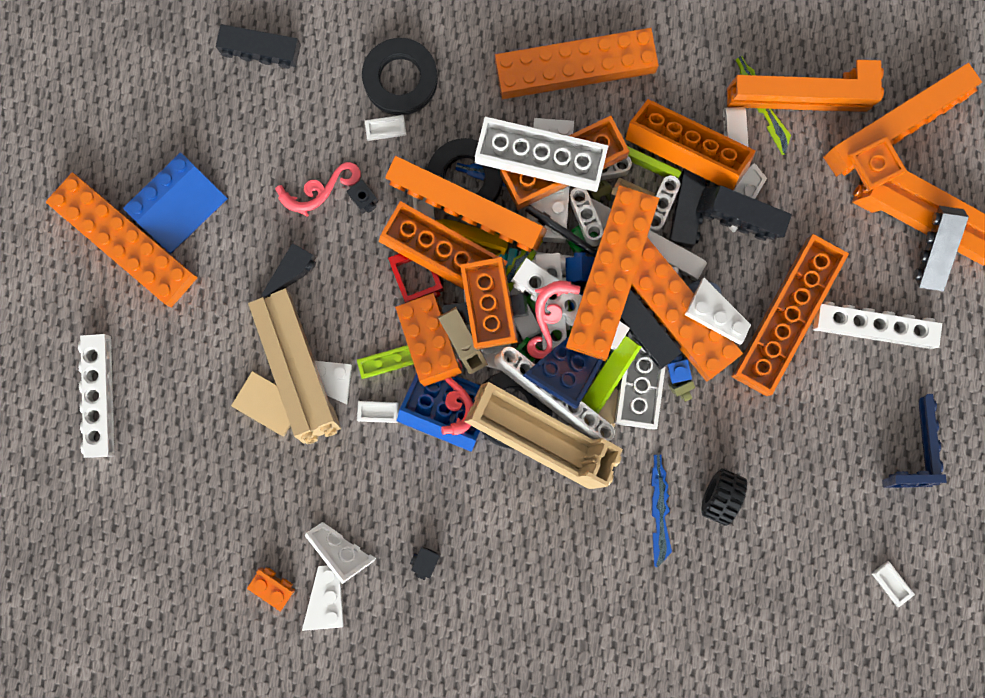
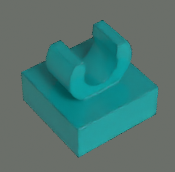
[499,248,519,272]

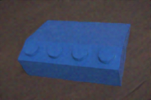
[123,152,228,254]
[397,373,480,452]

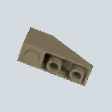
[438,307,488,374]

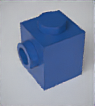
[566,253,594,283]
[667,354,692,384]

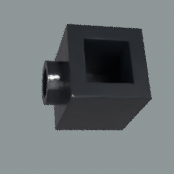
[346,180,378,214]
[410,546,441,580]

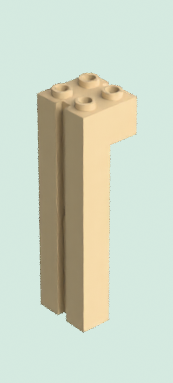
[248,288,341,444]
[464,382,623,489]

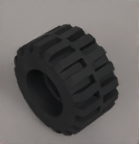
[701,468,747,526]

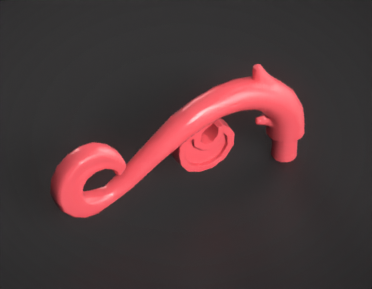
[275,162,361,217]
[527,280,581,359]
[441,359,474,435]

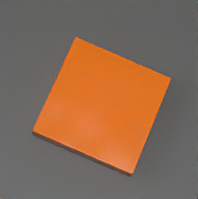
[848,136,907,191]

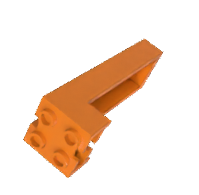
[727,60,884,112]
[852,171,985,265]

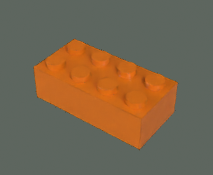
[460,257,518,350]
[395,293,462,387]

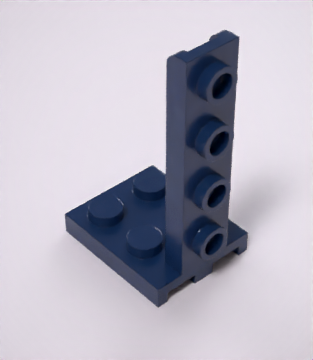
[882,394,947,488]

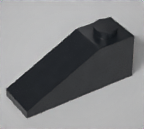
[261,243,316,298]

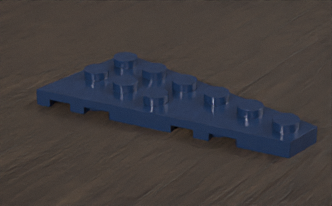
[523,337,603,409]

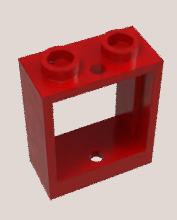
[388,253,444,303]

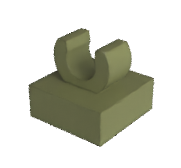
[587,180,612,203]
[668,380,695,402]

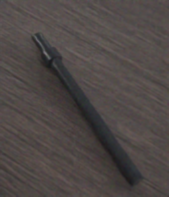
[525,204,598,257]

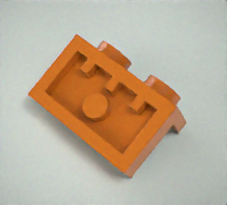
[247,567,295,612]

